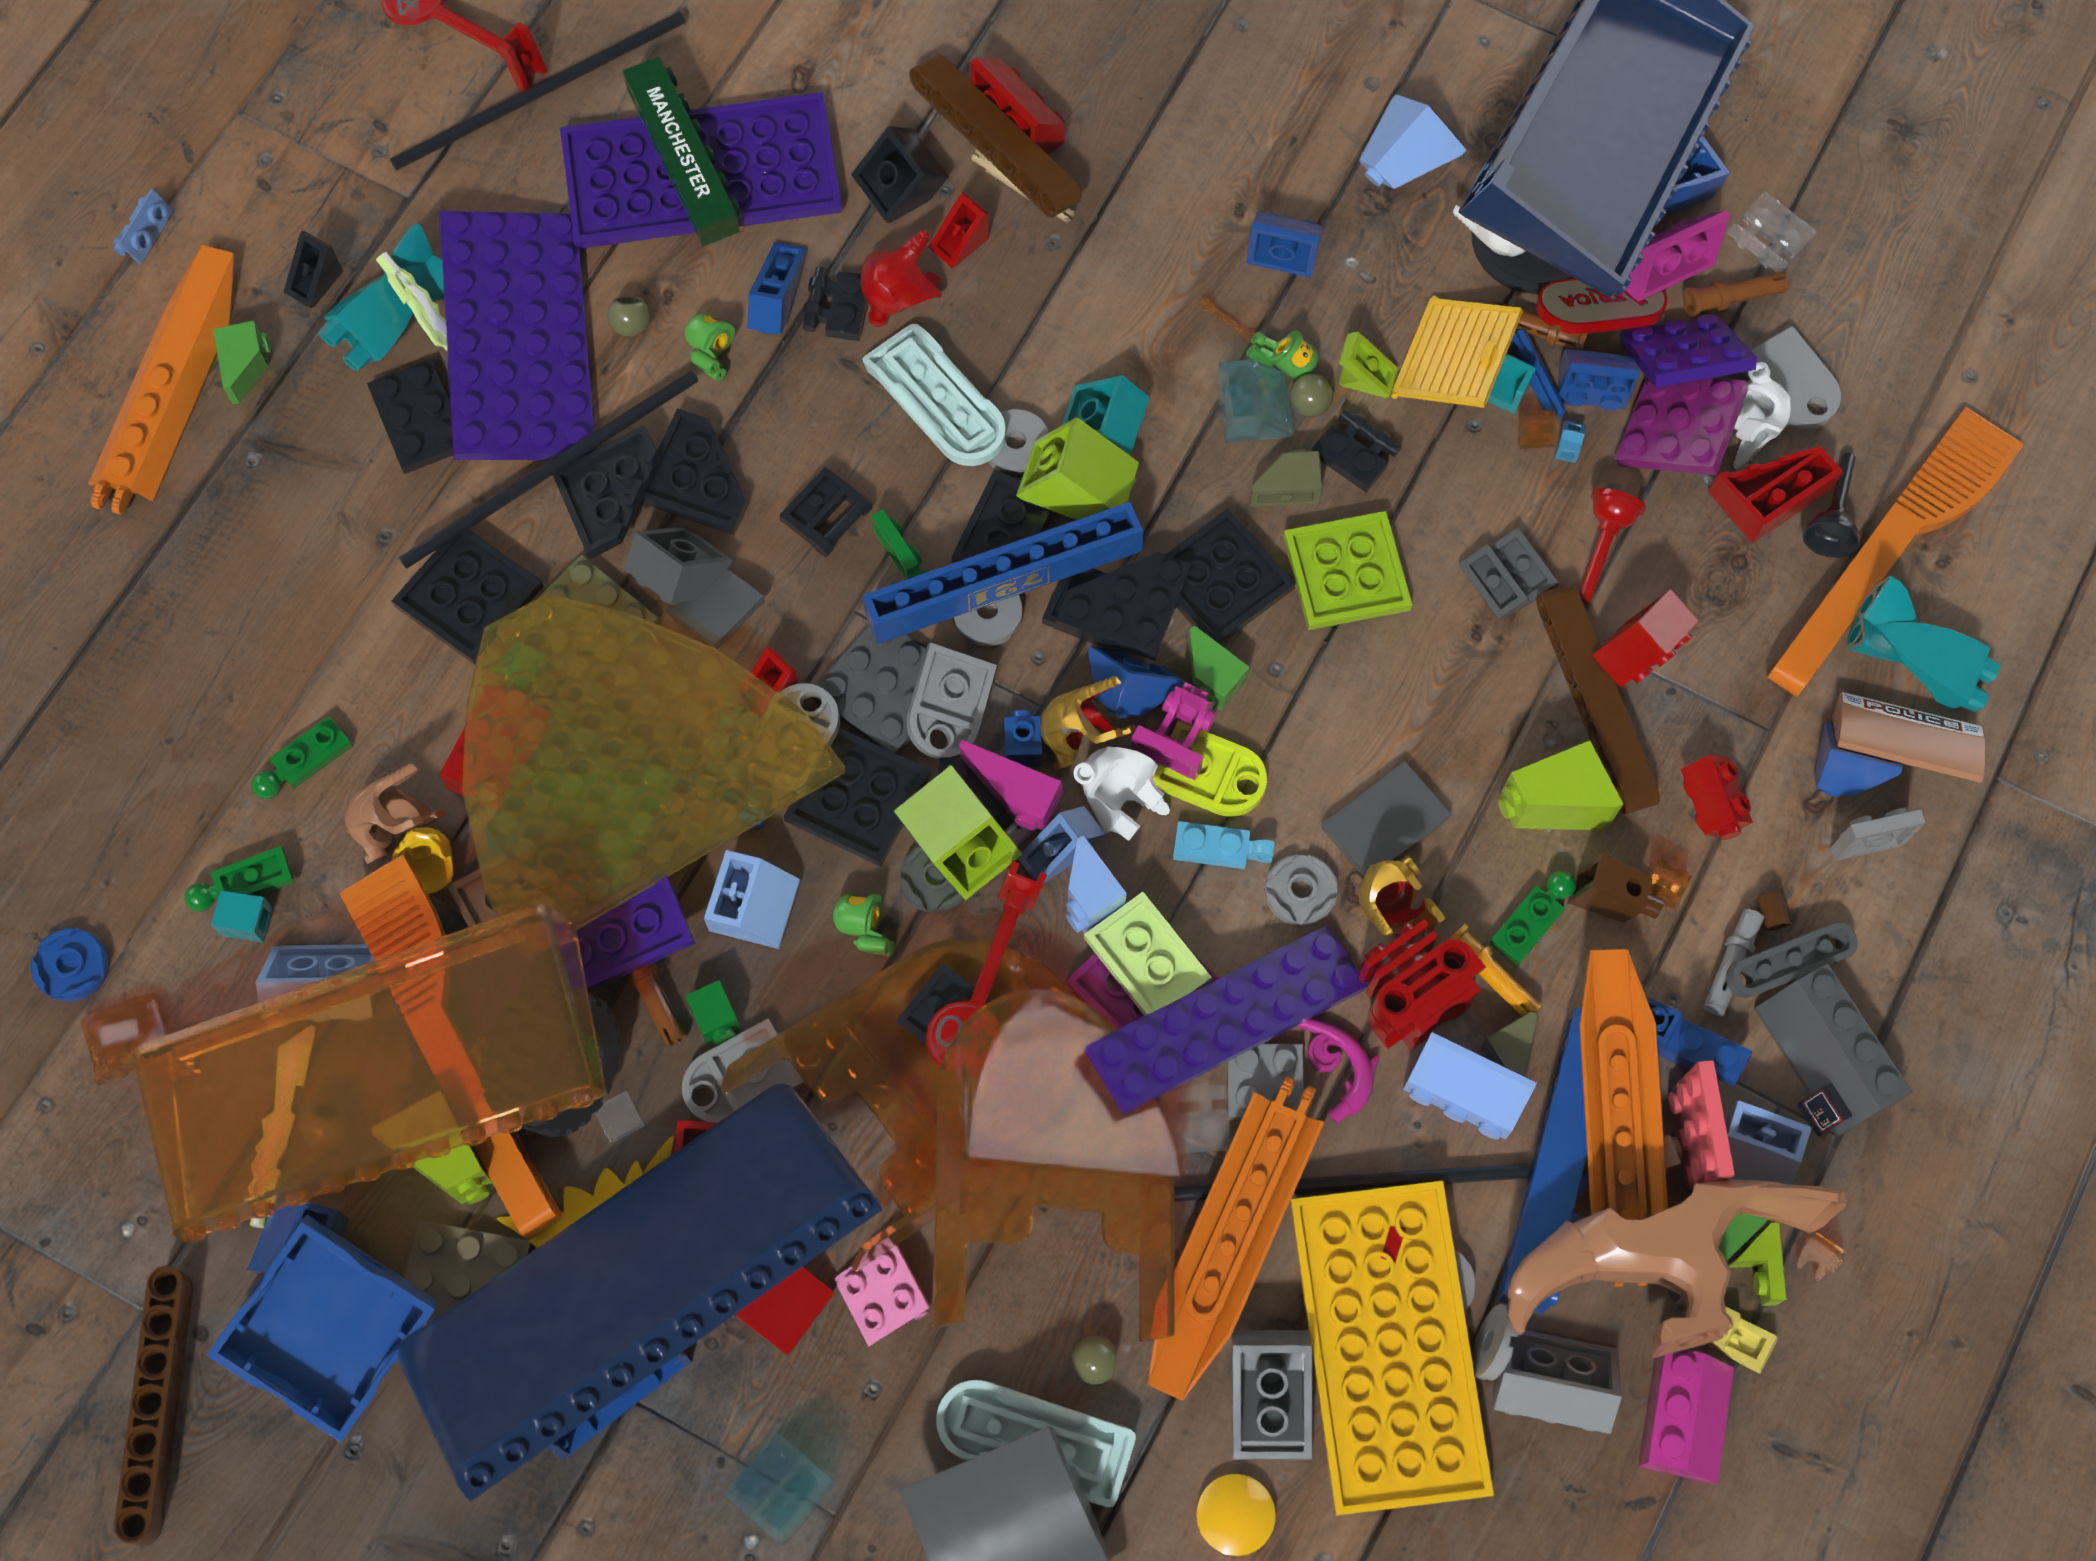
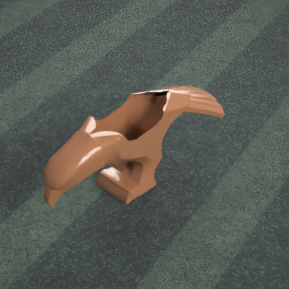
[1507,1179,1847,1359]

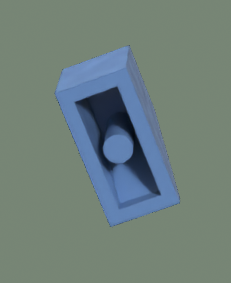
[1018,806,1105,883]

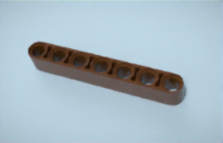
[909,54,1081,218]
[1536,584,1660,815]
[114,1265,193,1546]

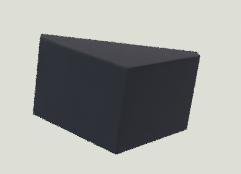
[283,231,343,308]

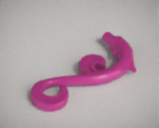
[1297,1018,1380,1124]

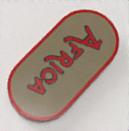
[1536,278,1668,334]

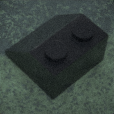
[851,126,949,223]

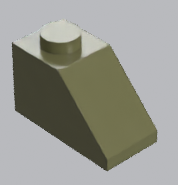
[1249,449,1322,507]

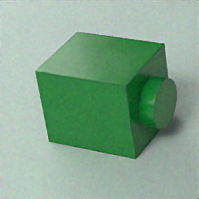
[685,980,741,1044]

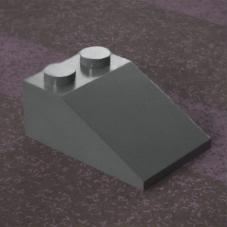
[1232,1330,1312,1459]

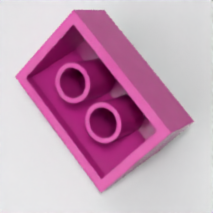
[1625,211,1730,301]
[1638,1349,1734,1485]

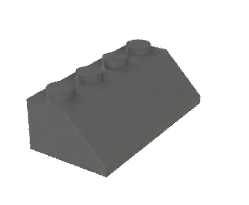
[1754,963,1912,1137]

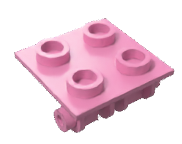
[833,1239,931,1347]

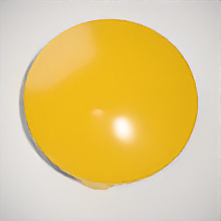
[1196,1474,1276,1556]

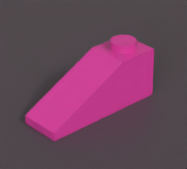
[959,740,1063,830]

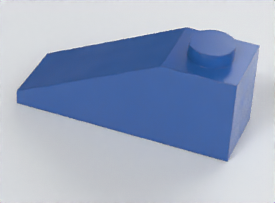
[747,242,807,335]

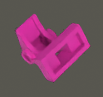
[1131,682,1217,781]

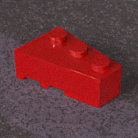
[1708,446,1844,544]

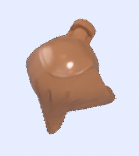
[344,764,446,865]

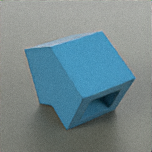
[1555,421,1586,463]

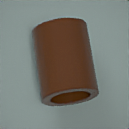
[1757,891,1791,931]

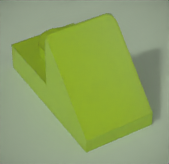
[1339,332,1398,398]
[1728,1222,1786,1306]

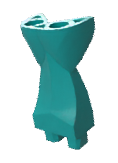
[319,223,444,371]
[1846,576,2001,712]

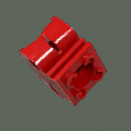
[1358,919,1486,1051]

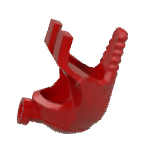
[861,230,942,327]

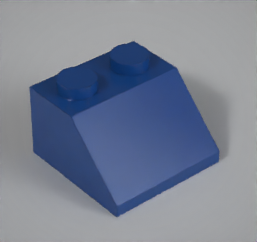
[1246,212,1324,278]

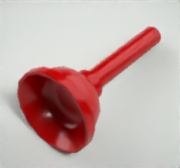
[1579,488,1647,604]

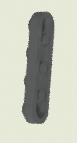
[1726,922,1858,998]

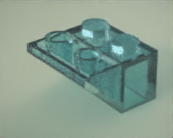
[1216,359,1294,443]
[724,1432,836,1547]

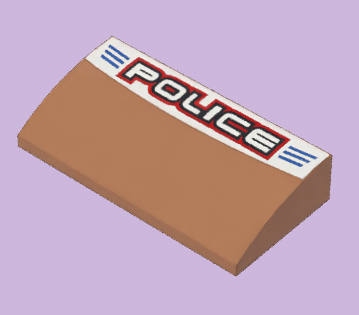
[1832,692,1985,783]

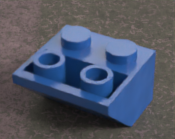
[1557,349,1640,410]
[247,1196,349,1275]

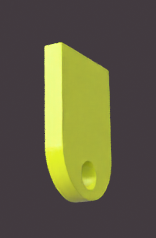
[1153,720,1267,817]

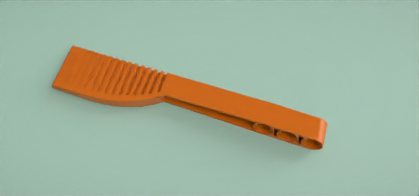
[1767,407,2024,698]
[339,854,562,1240]

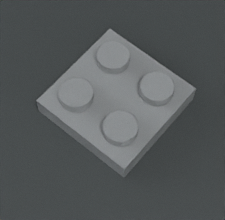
[1830,808,1926,861]
[1227,1044,1303,1120]

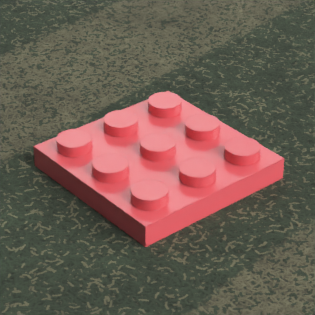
[1669,1060,1735,1195]

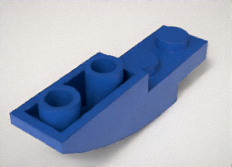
[1646,996,1752,1087]

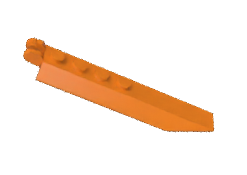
[88,245,234,515]
[1579,949,1668,1287]
[1147,1076,1324,1401]

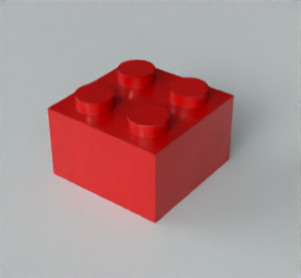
[1592,589,1698,688]

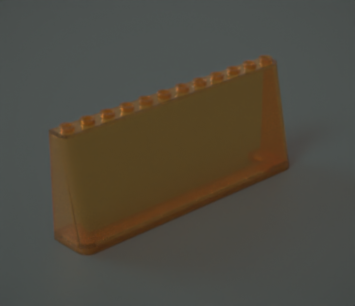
[132,905,607,1242]

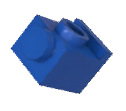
[1004,710,1042,767]

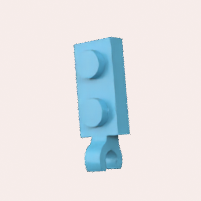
[1173,821,1275,869]

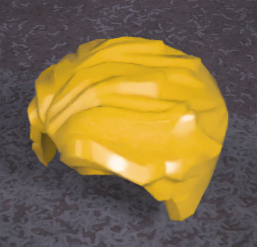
[392,827,453,895]

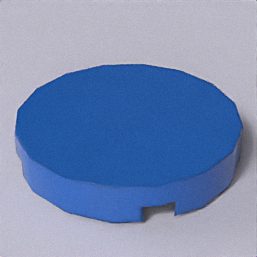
[30,928,109,1002]

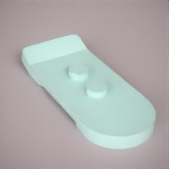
[863,323,1006,466]
[936,1380,1136,1507]

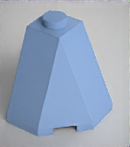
[1359,94,1466,189]

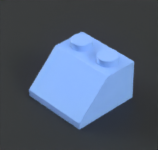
[1066,835,1127,934]

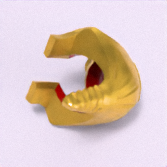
[1040,676,1136,770]
[1358,855,1446,936]

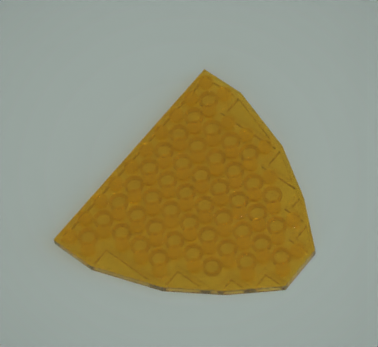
[462,593,845,959]

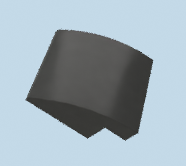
[900,1426,1112,1561]

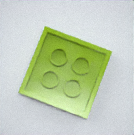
[1283,511,1412,630]

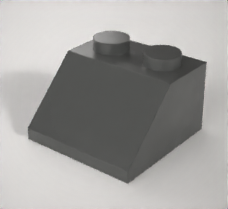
[624,526,732,605]

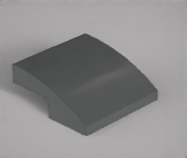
[1459,528,1559,620]
[666,569,765,650]

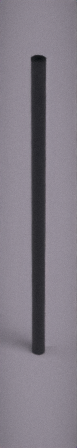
[390,11,686,171]
[398,370,699,569]
[1151,1163,1530,1203]

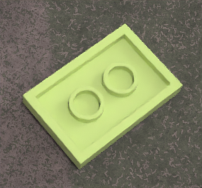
[1084,892,1212,1016]

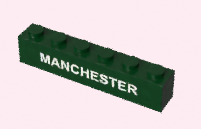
[622,56,742,247]

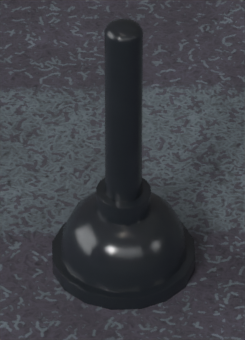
[1803,453,1861,558]

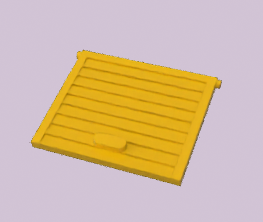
[1391,295,1523,408]

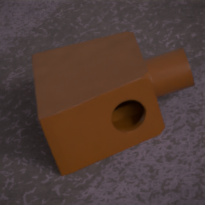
[1568,853,1664,922]

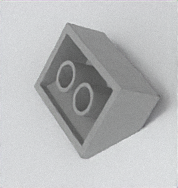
[1493,1330,1622,1434]

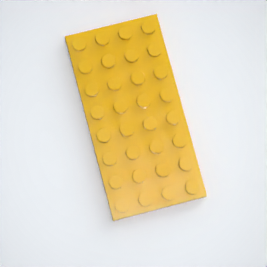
[1290,1181,1494,1516]

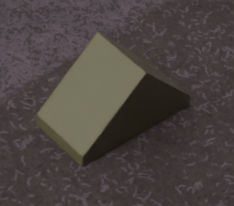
[1481,1012,1538,1077]

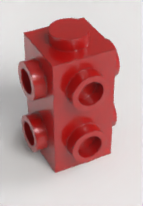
[1681,754,1753,840]

